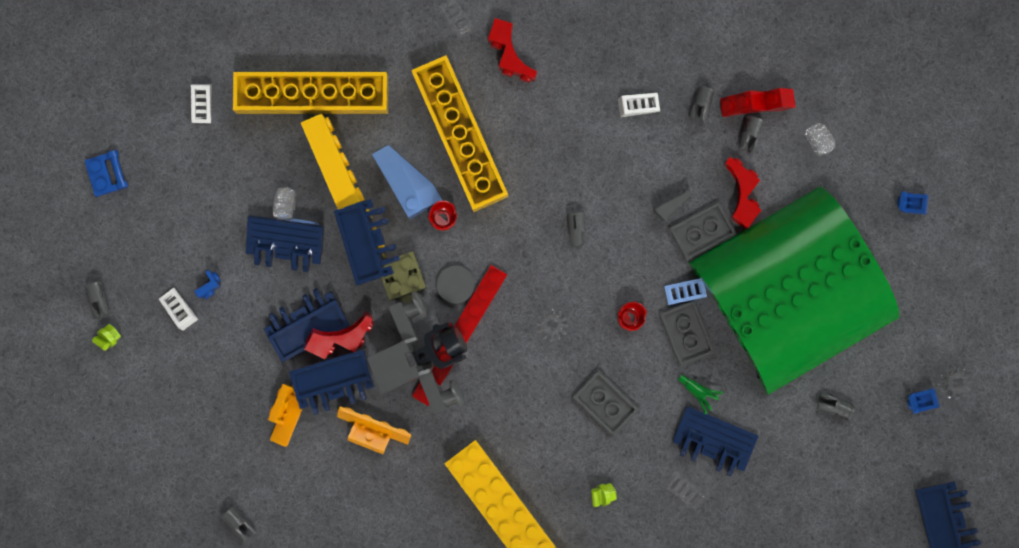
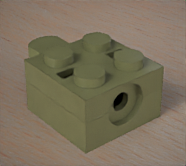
[382,251,427,303]

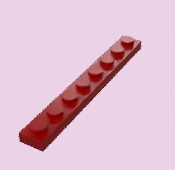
[412,265,507,406]

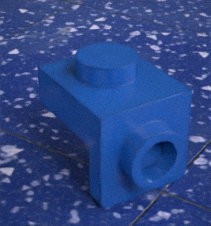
[897,191,929,215]
[194,269,221,300]
[907,388,940,414]

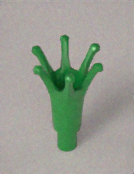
[678,374,723,415]

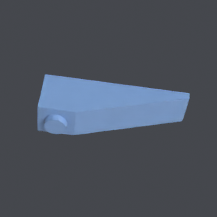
[372,145,442,219]

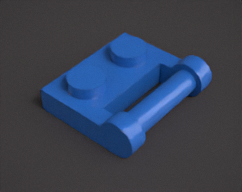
[84,150,128,197]

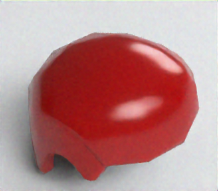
[428,200,457,231]
[617,301,647,331]

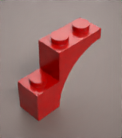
[488,18,537,83]
[720,88,796,117]
[724,157,762,230]
[304,311,374,359]

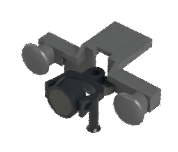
[367,292,467,414]

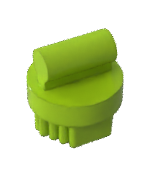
[92,324,121,351]
[591,483,617,507]

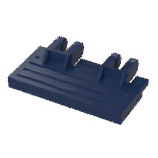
[334,199,400,286]
[246,215,324,272]
[263,288,350,362]
[289,350,374,415]
[672,406,758,476]
[916,481,981,548]

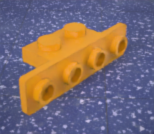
[268,384,307,447]
[337,406,411,454]

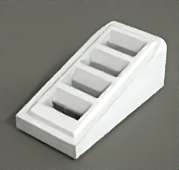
[191,84,212,123]
[618,93,660,117]
[159,287,198,331]

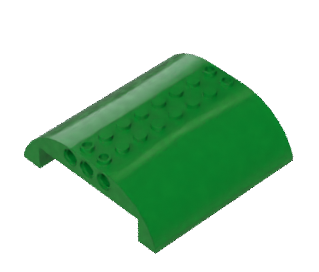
[689,187,900,395]

